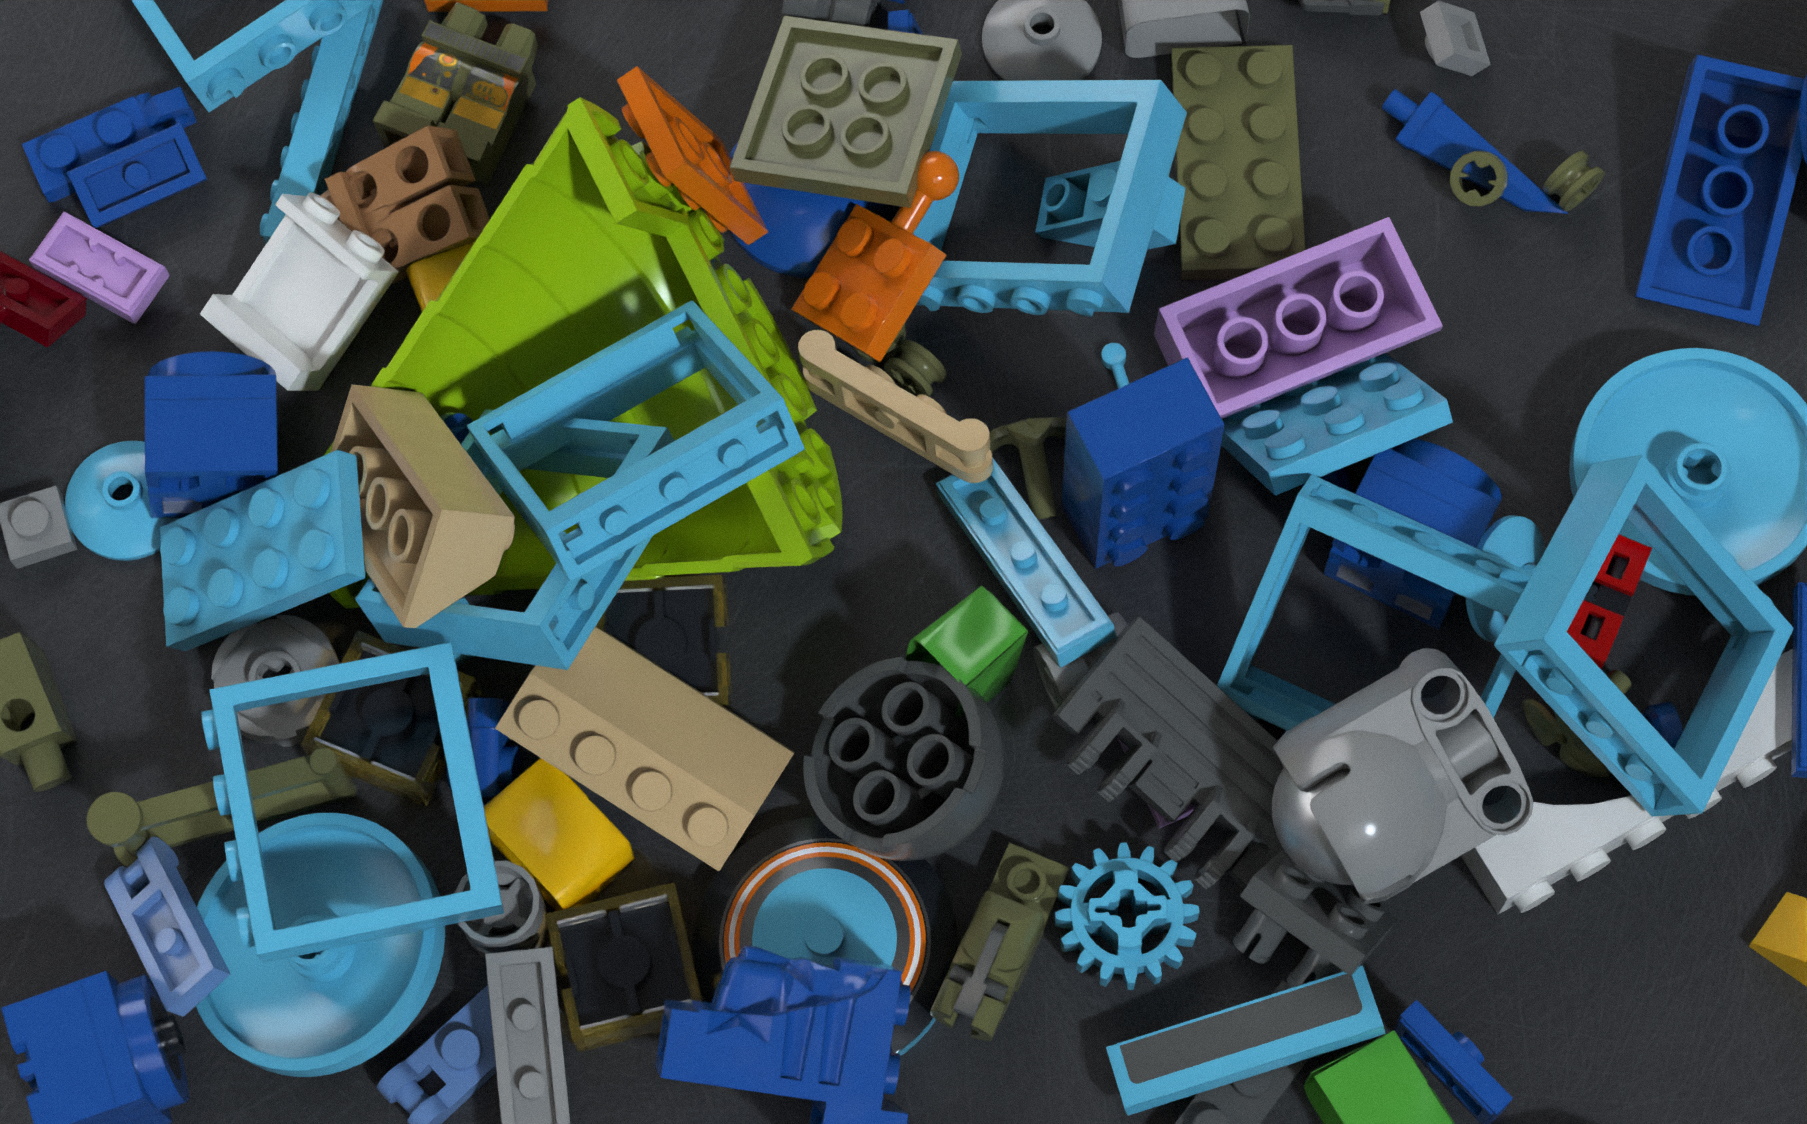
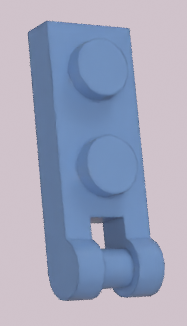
[104,836,231,1017]
[377,986,562,1124]

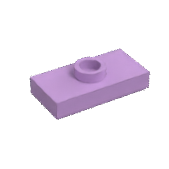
[29,212,170,324]

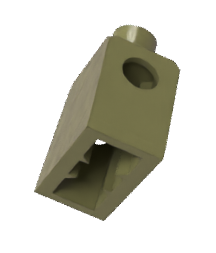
[0,632,77,792]

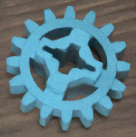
[1055,842,1199,990]

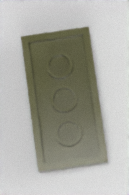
[1170,45,1305,280]

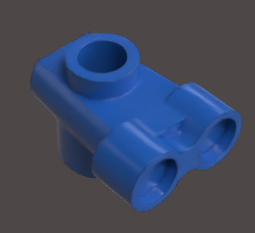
[446,698,522,799]

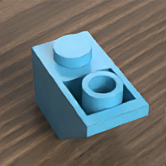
[1035,161,1186,250]

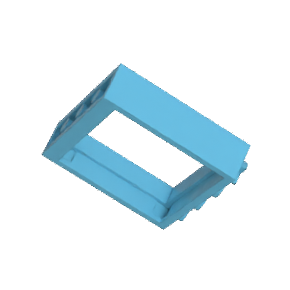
[132,0,382,112]
[913,80,1187,317]
[466,300,805,582]
[355,409,675,670]
[1494,455,1794,817]
[1217,474,1533,731]
[201,642,504,963]

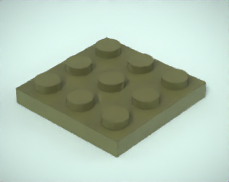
[729,16,962,208]

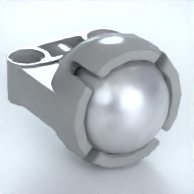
[1272,648,1533,905]

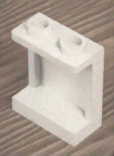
[200,192,399,391]

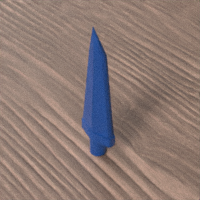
[1381,89,1569,214]

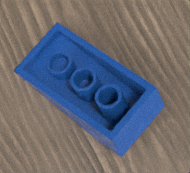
[1635,54,1805,326]

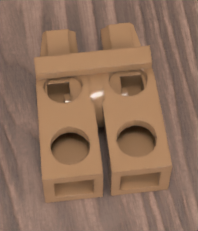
[320,125,490,284]

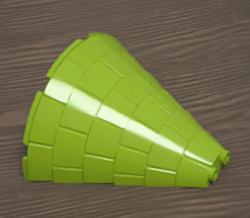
[323,97,843,609]

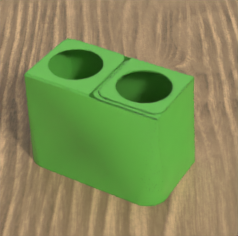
[905,586,1028,717]
[1304,1030,1455,1124]

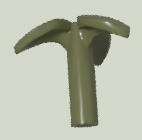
[990,417,1067,520]
[1522,670,1631,778]

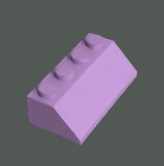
[1154,217,1443,419]

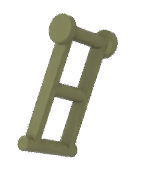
[87,748,357,868]

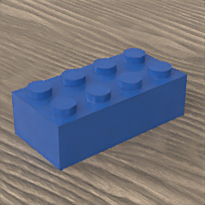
[1061,357,1225,569]

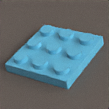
[1221,353,1453,495]

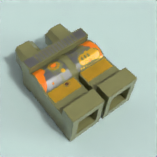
[373,2,538,186]

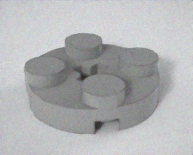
[211,615,340,747]

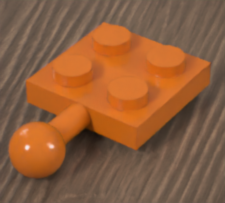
[791,151,959,362]

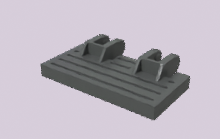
[1051,616,1283,889]

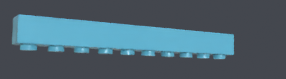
[260,0,383,243]

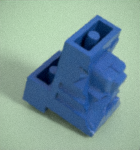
[655,945,911,1124]

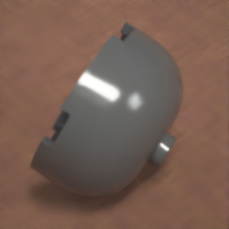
[803,657,1005,861]

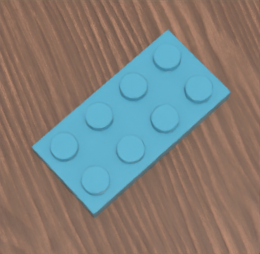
[160,450,365,651]

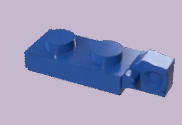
[22,87,197,203]

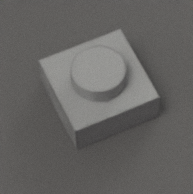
[1420,0,1491,76]
[0,485,78,569]

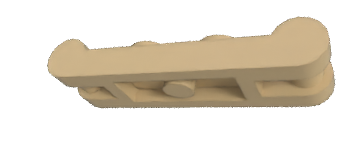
[798,330,993,483]

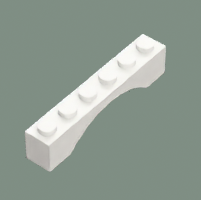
[1461,649,1793,914]

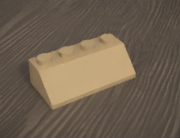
[330,384,515,628]
[495,625,795,871]

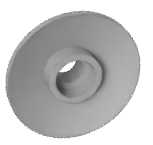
[982,0,1102,81]

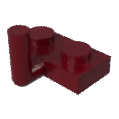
[0,251,87,348]

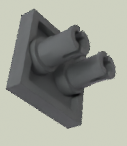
[1233,849,1397,988]

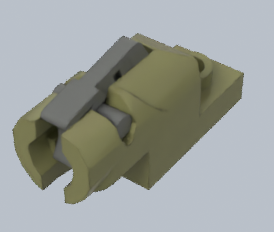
[930,842,1070,1041]

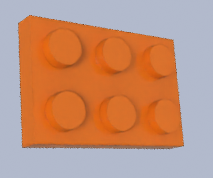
[617,66,768,245]

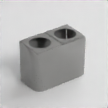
[1118,0,1250,58]

